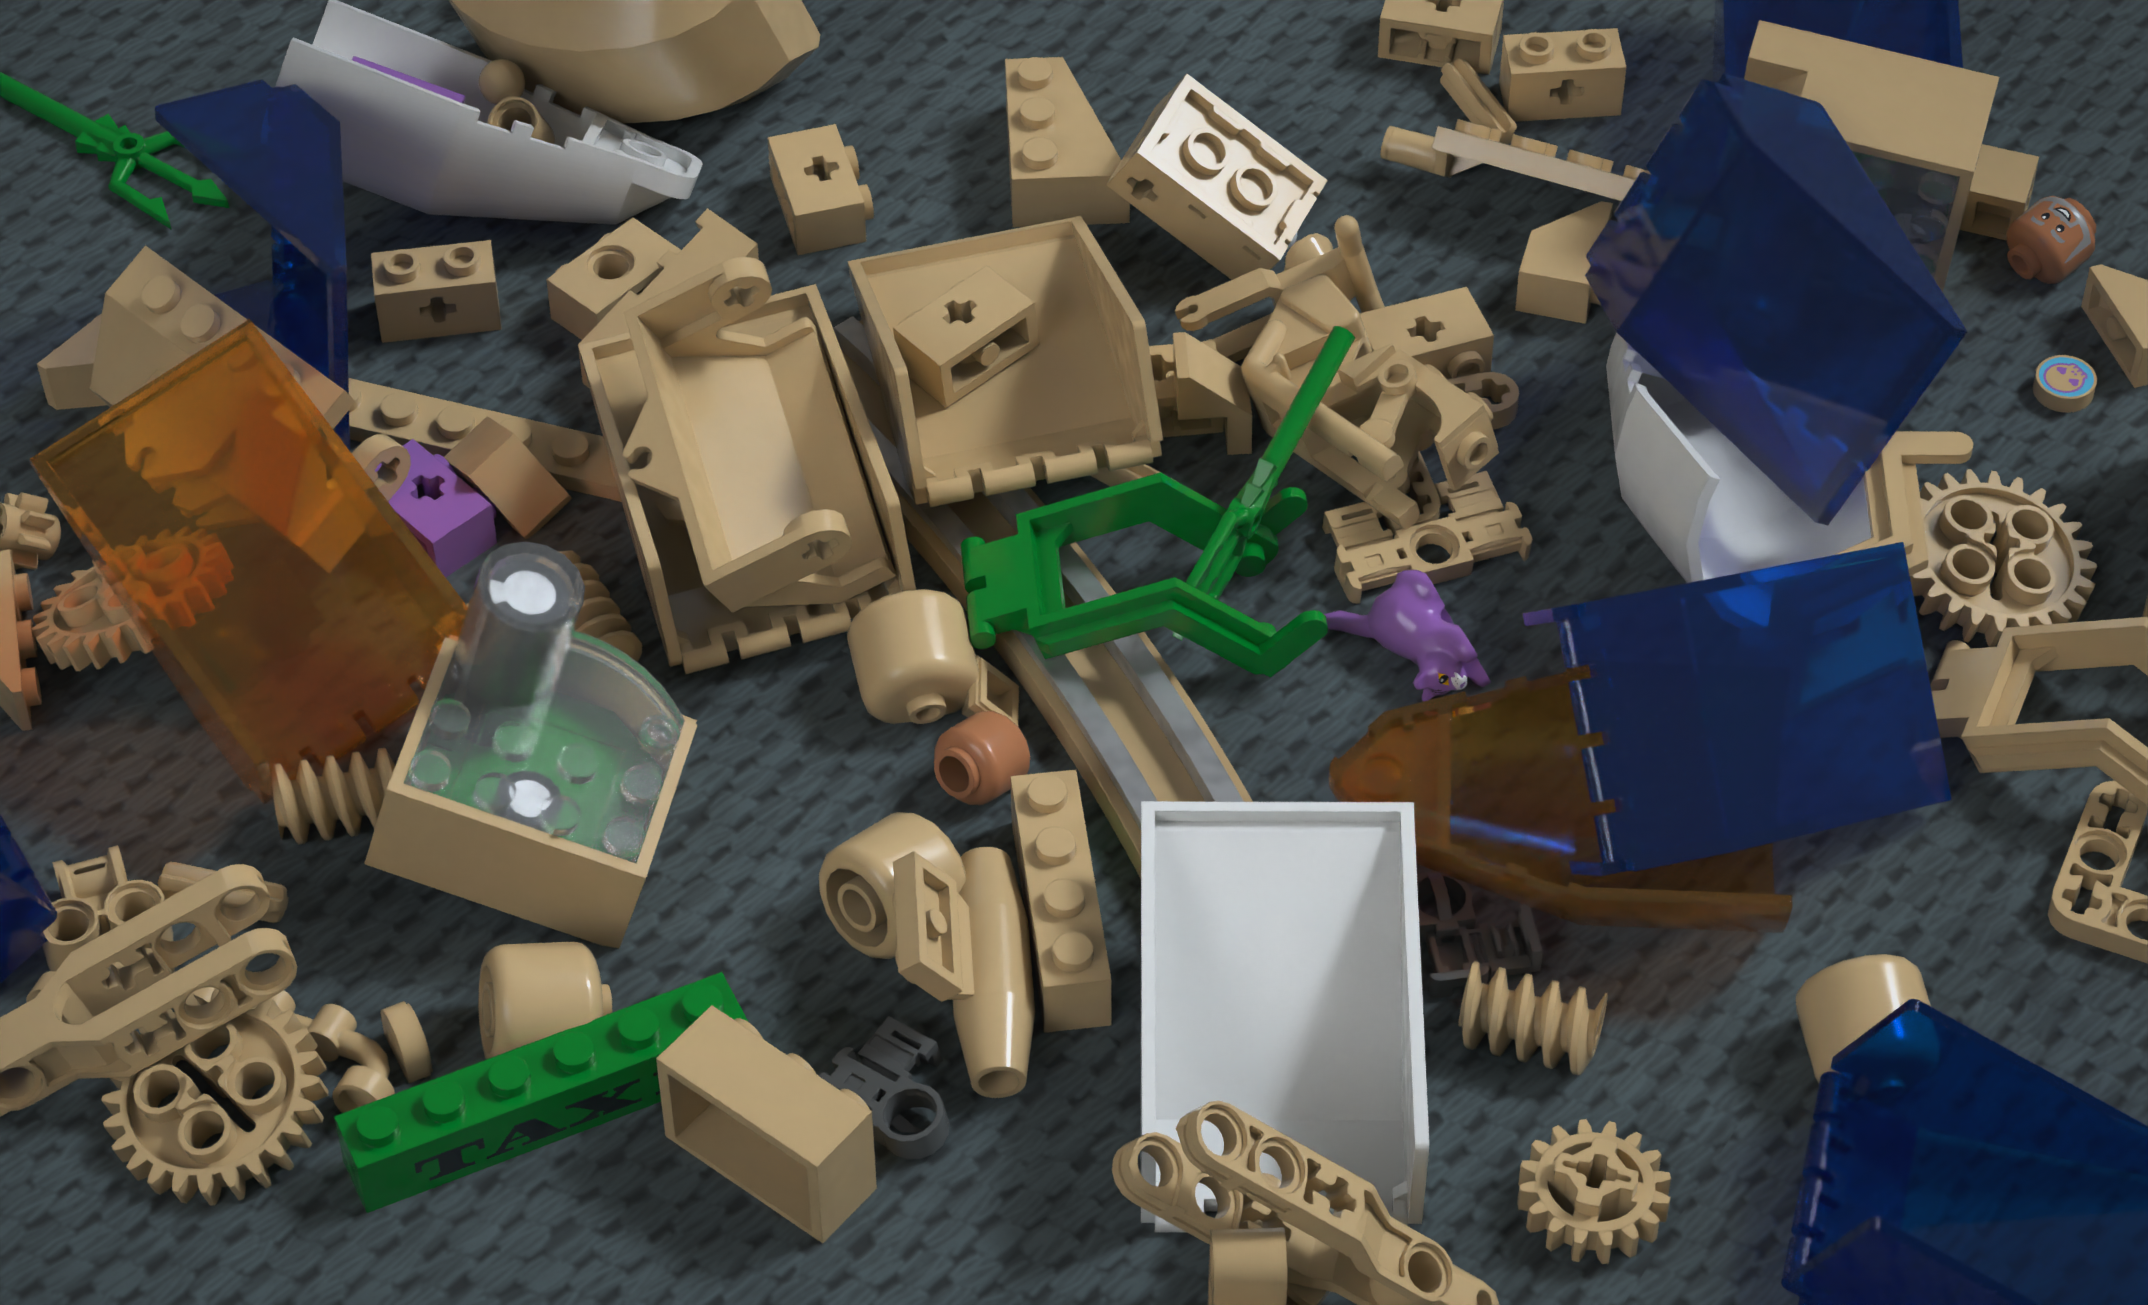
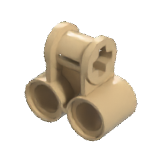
[38,845,173,972]

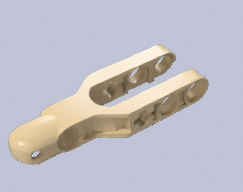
[0,864,297,1117]
[1112,1101,1499,1305]

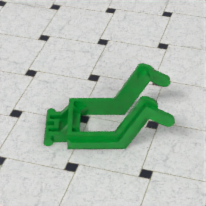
[960,472,1328,678]

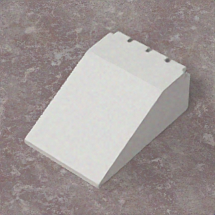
[1140,801,1429,1232]

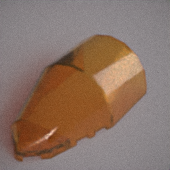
[1328,661,1792,933]

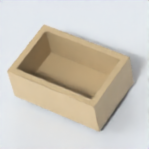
[656,1005,877,1243]

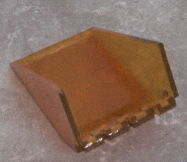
[29,319,477,804]

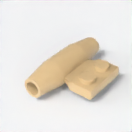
[892,847,1035,1098]

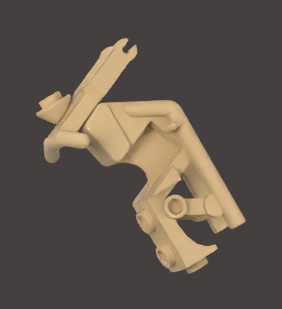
[1175,215,1499,529]

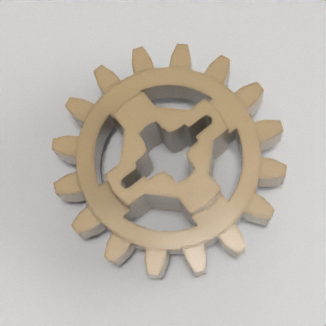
[1517,1119,1671,1264]

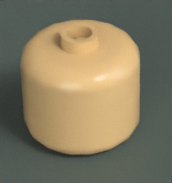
[847,589,979,724]
[819,812,966,959]
[478,942,612,1059]
[1796,954,1941,1097]

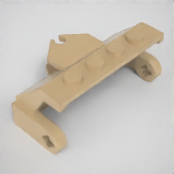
[89,245,411,574]
[622,257,896,613]

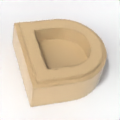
[380,1001,433,1083]

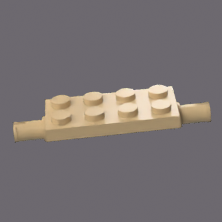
[1380,119,1727,251]

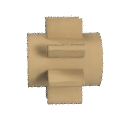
[0,492,61,570]

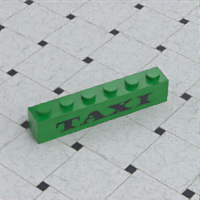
[334,972,748,1213]

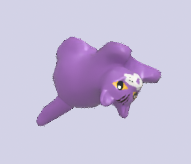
[1324,570,1491,703]

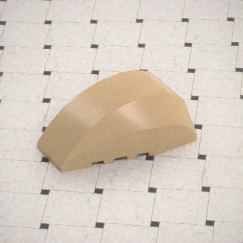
[449,0,820,124]

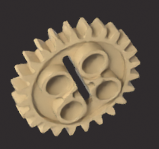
[1903,469,2097,647]
[31,526,234,671]
[102,988,328,1205]

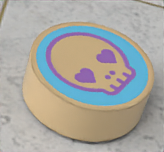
[2033,355,2097,413]

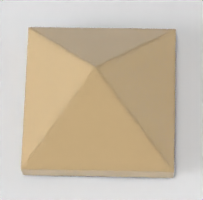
[962,655,1019,726]

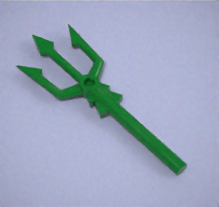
[0,72,250,230]
[1172,326,1355,641]

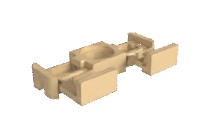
[1322,471,1533,604]

